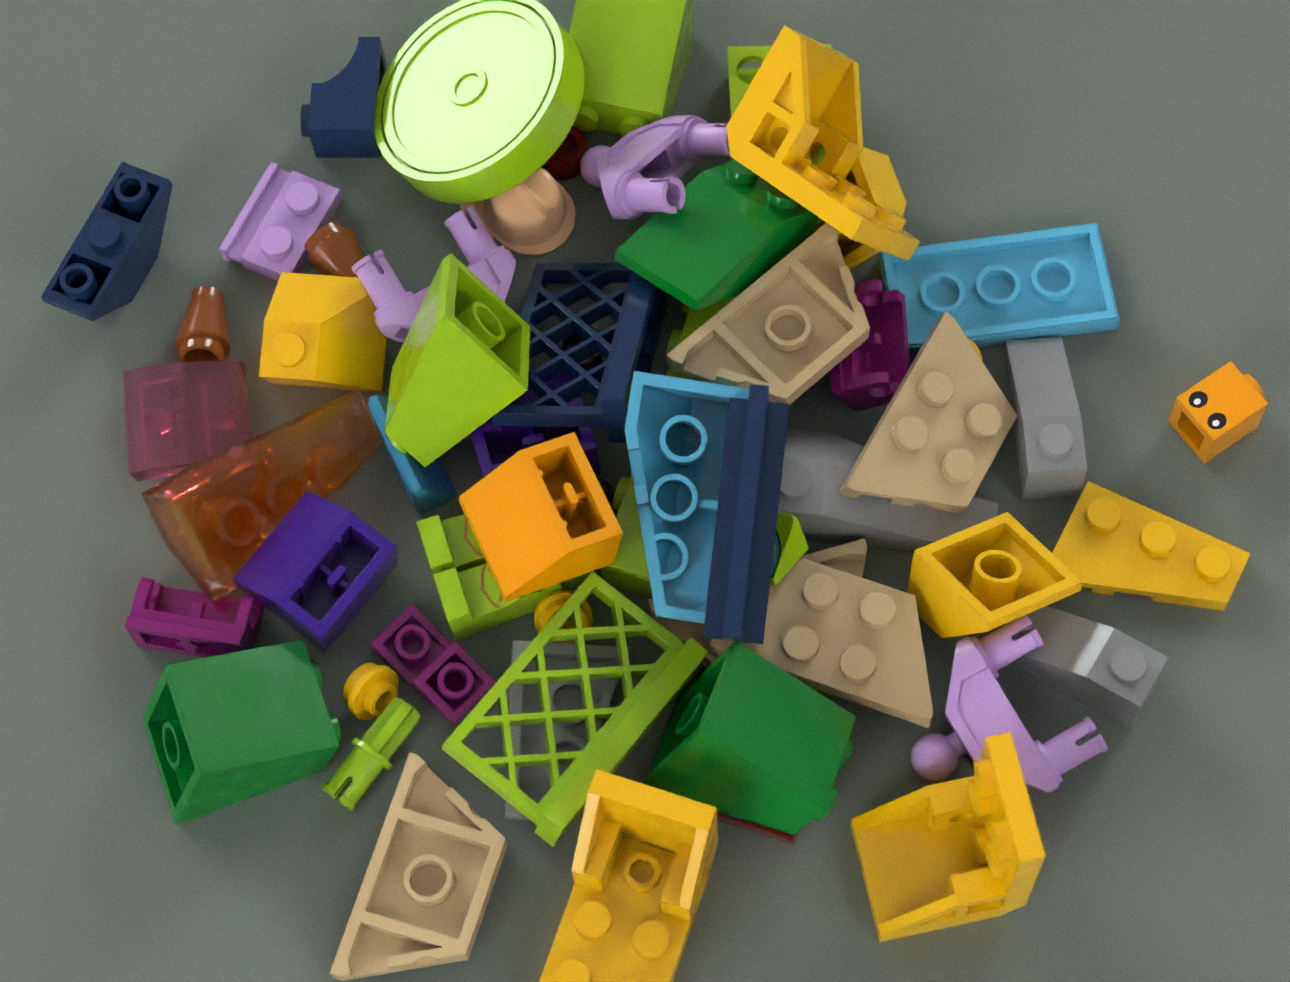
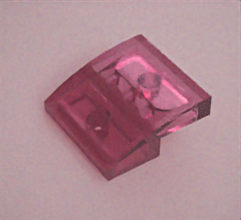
[123,361,254,482]

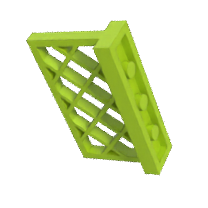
[442,571,709,847]

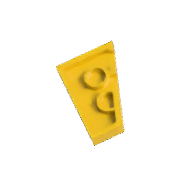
[1052,481,1251,611]

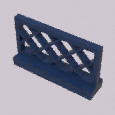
[491,263,670,443]
[703,384,790,645]

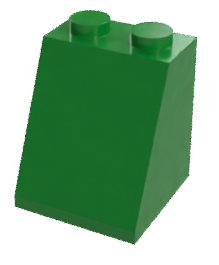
[142,639,341,824]
[642,641,856,835]

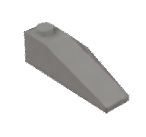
[778,428,998,552]

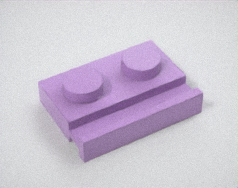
[219,162,343,282]

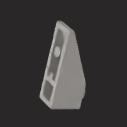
[1004,337,1088,500]
[975,606,1169,730]

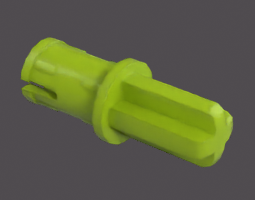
[322,697,421,811]

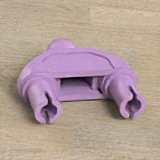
[580,115,732,220]
[351,205,516,343]
[911,615,1108,793]

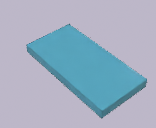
[877,223,1120,357]

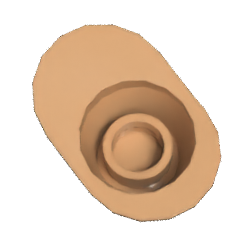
[459,168,576,256]

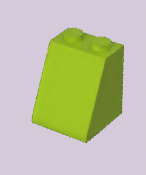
[569,0,695,137]
[384,253,530,467]

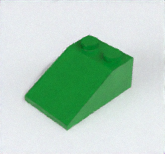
[614,159,819,311]

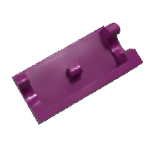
[830,280,910,412]
[125,577,265,658]

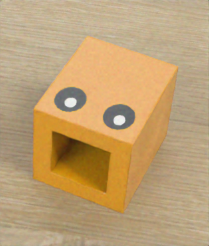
[1168,361,1268,464]

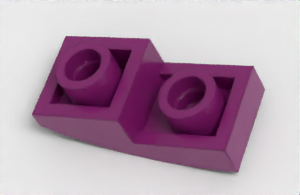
[369,603,496,725]

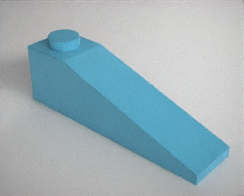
[624,371,749,624]

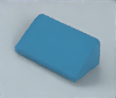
[367,395,456,515]

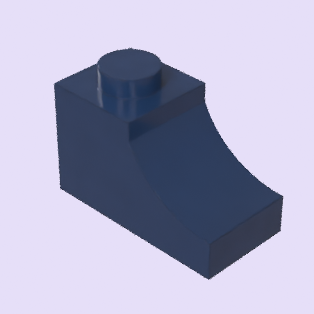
[300,37,387,158]

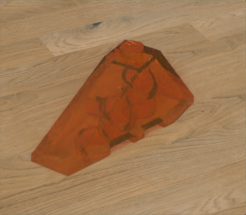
[141,391,383,602]

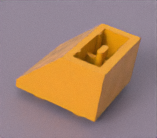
[459,432,623,602]

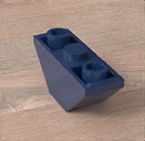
[41,162,172,322]

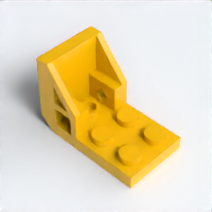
[726,25,921,261]
[850,732,1046,942]
[539,769,718,982]

